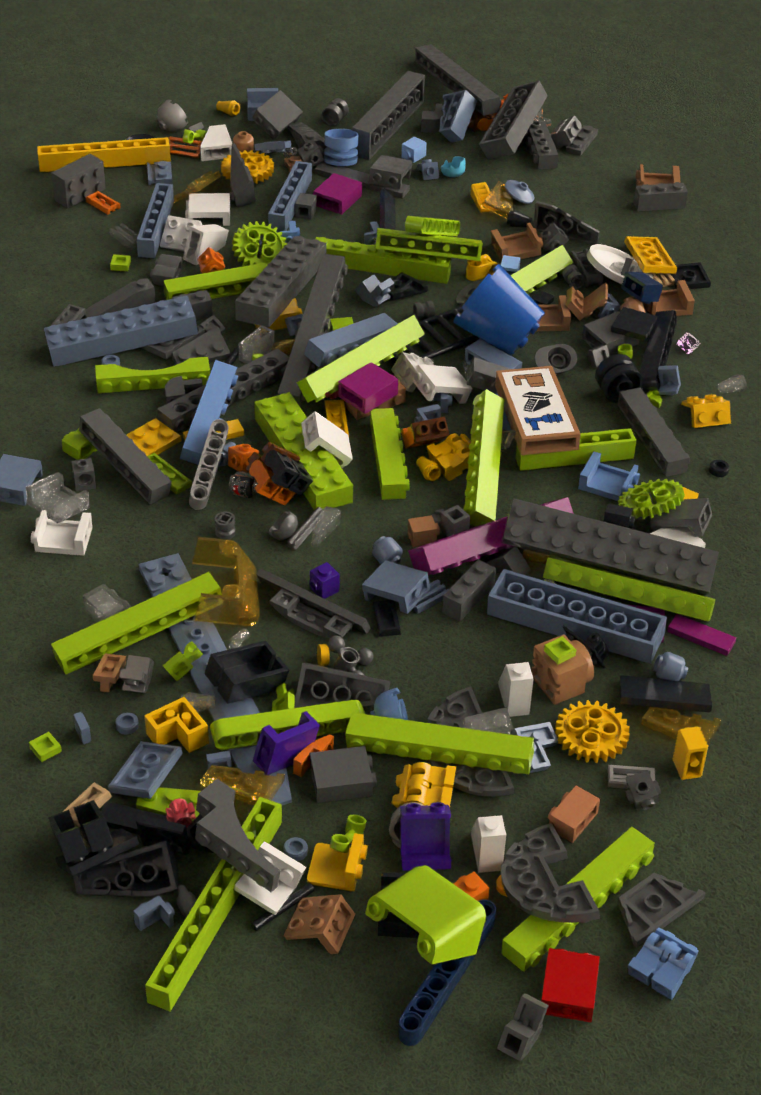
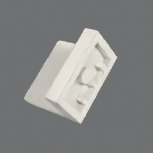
[160,215,202,252]
[391,352,434,392]
[234,841,306,915]

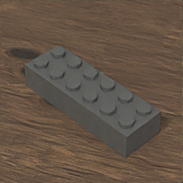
[479,80,548,159]

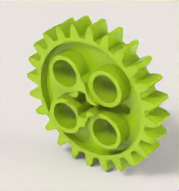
[232,221,287,266]
[618,479,685,519]

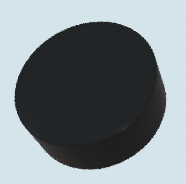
[709,460,729,477]

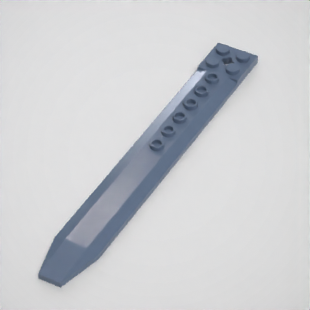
[139,553,292,805]

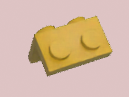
[681,394,731,428]
[307,833,368,892]

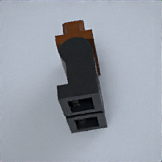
[261,442,314,495]

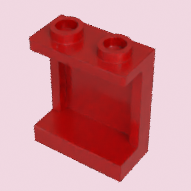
[541,948,600,1022]

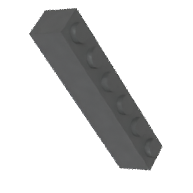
[618,387,690,477]
[79,408,171,504]

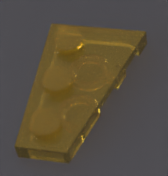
[174,171,221,203]
[481,181,513,219]
[641,707,722,745]
[200,765,285,805]

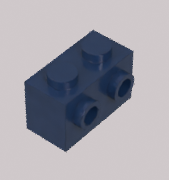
[621,272,663,304]

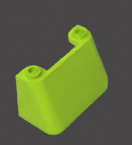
[365,865,486,964]

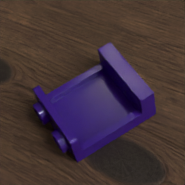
[252,711,320,776]
[400,802,451,871]

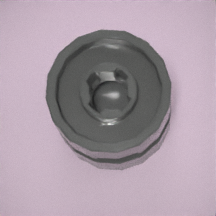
[321,98,349,126]

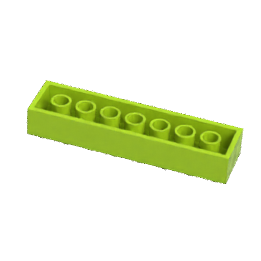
[254,392,353,510]

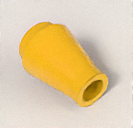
[216,100,240,116]
[416,456,441,481]

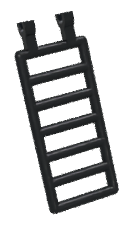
[390,304,480,364]

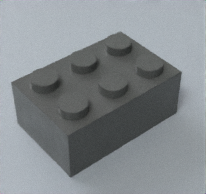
[52,154,106,209]

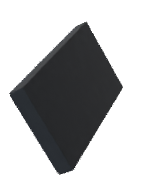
[620,675,712,713]

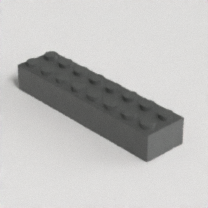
[351,71,425,160]
[235,236,326,327]

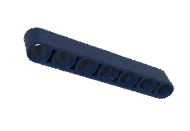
[399,900,496,1046]

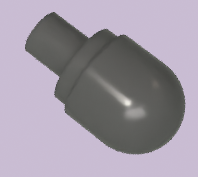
[176,885,197,917]

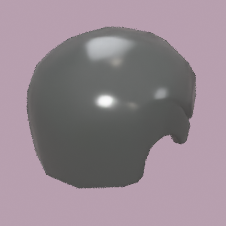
[268,511,298,541]

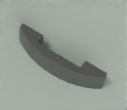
[270,588,353,638]

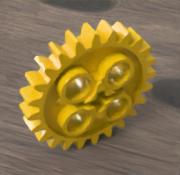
[221,150,274,184]
[555,700,630,763]

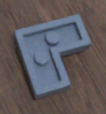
[255,141,291,153]
[510,722,558,773]

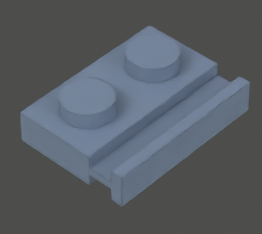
[147,161,172,185]

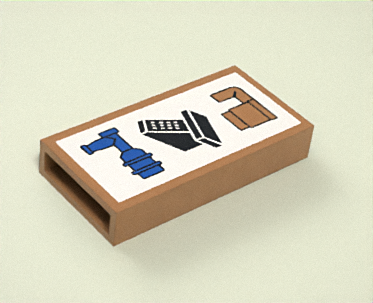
[495,366,581,455]

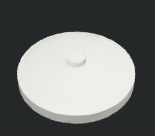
[587,244,653,284]

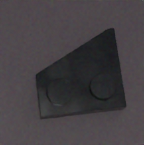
[388,272,428,300]

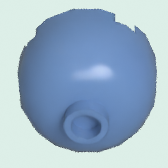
[370,688,408,720]

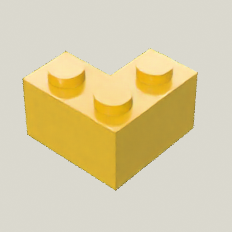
[144,696,209,753]

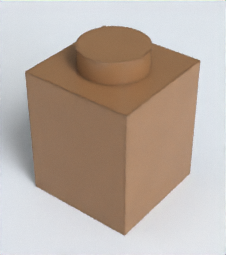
[407,515,440,547]

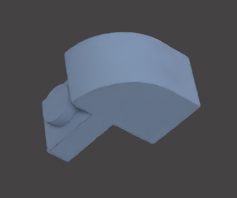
[355,275,394,307]

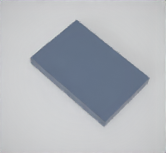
[108,741,183,799]

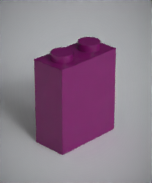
[313,173,362,215]
[338,362,398,414]

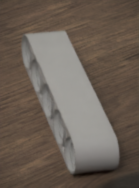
[189,419,229,510]

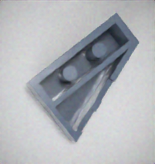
[439,90,477,142]

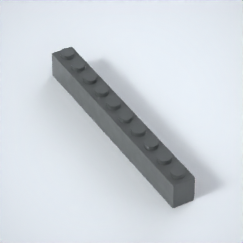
[415,44,501,116]
[278,254,348,408]

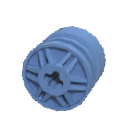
[324,129,358,166]

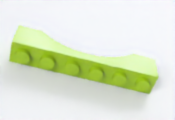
[95,357,210,393]

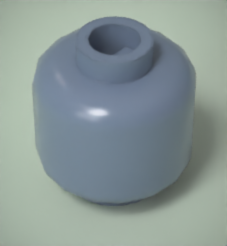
[372,536,403,564]
[653,652,688,681]

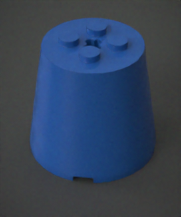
[453,264,545,356]

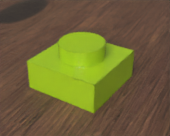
[110,254,131,271]
[544,636,576,665]
[29,732,62,762]

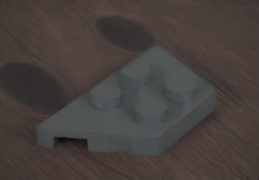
[618,873,705,947]

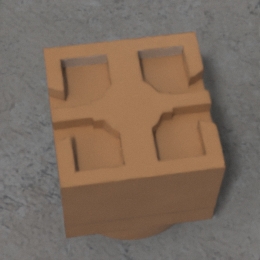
[531,634,594,705]

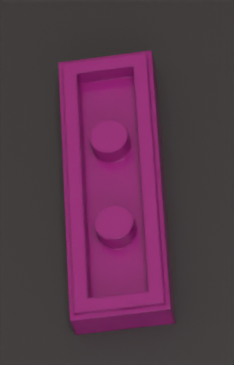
[667,614,737,656]

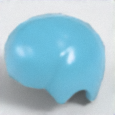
[441,156,465,178]

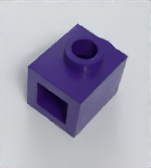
[309,562,340,599]

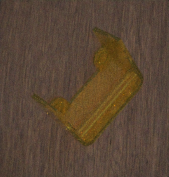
[192,537,260,626]

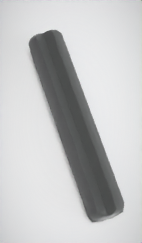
[287,507,326,550]

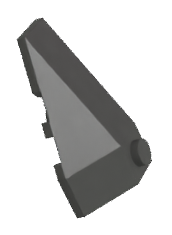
[294,662,391,708]

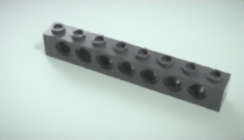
[158,348,289,432]

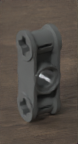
[569,249,603,288]

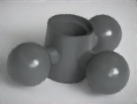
[328,636,374,675]

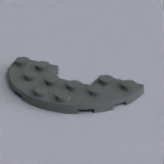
[427,687,514,797]
[501,823,600,923]

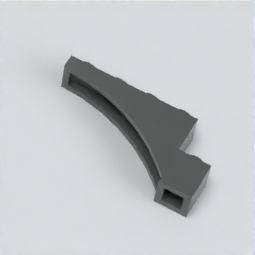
[195,779,280,892]

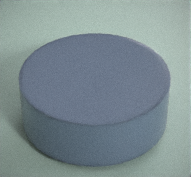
[101,355,120,366]
[115,713,139,735]
[283,837,308,861]

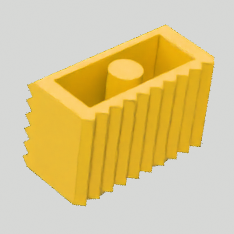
[672,727,708,780]

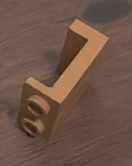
[636,164,681,186]
[491,223,543,262]
[645,280,695,316]
[537,295,571,331]

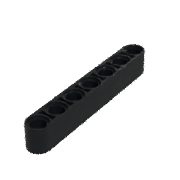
[639,310,677,392]

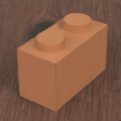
[548,786,600,843]

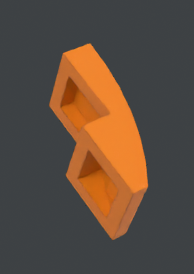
[293,734,334,777]

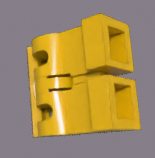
[426,433,471,481]
[392,762,456,808]

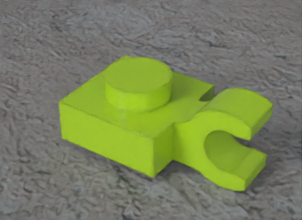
[163,641,203,681]
[272,683,295,711]

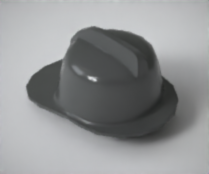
[535,344,577,374]

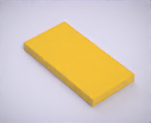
[624,236,677,274]

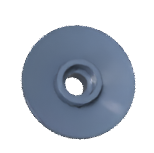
[505,180,534,204]

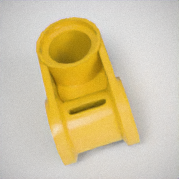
[465,254,498,281]

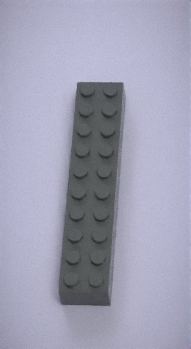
[501,498,719,596]

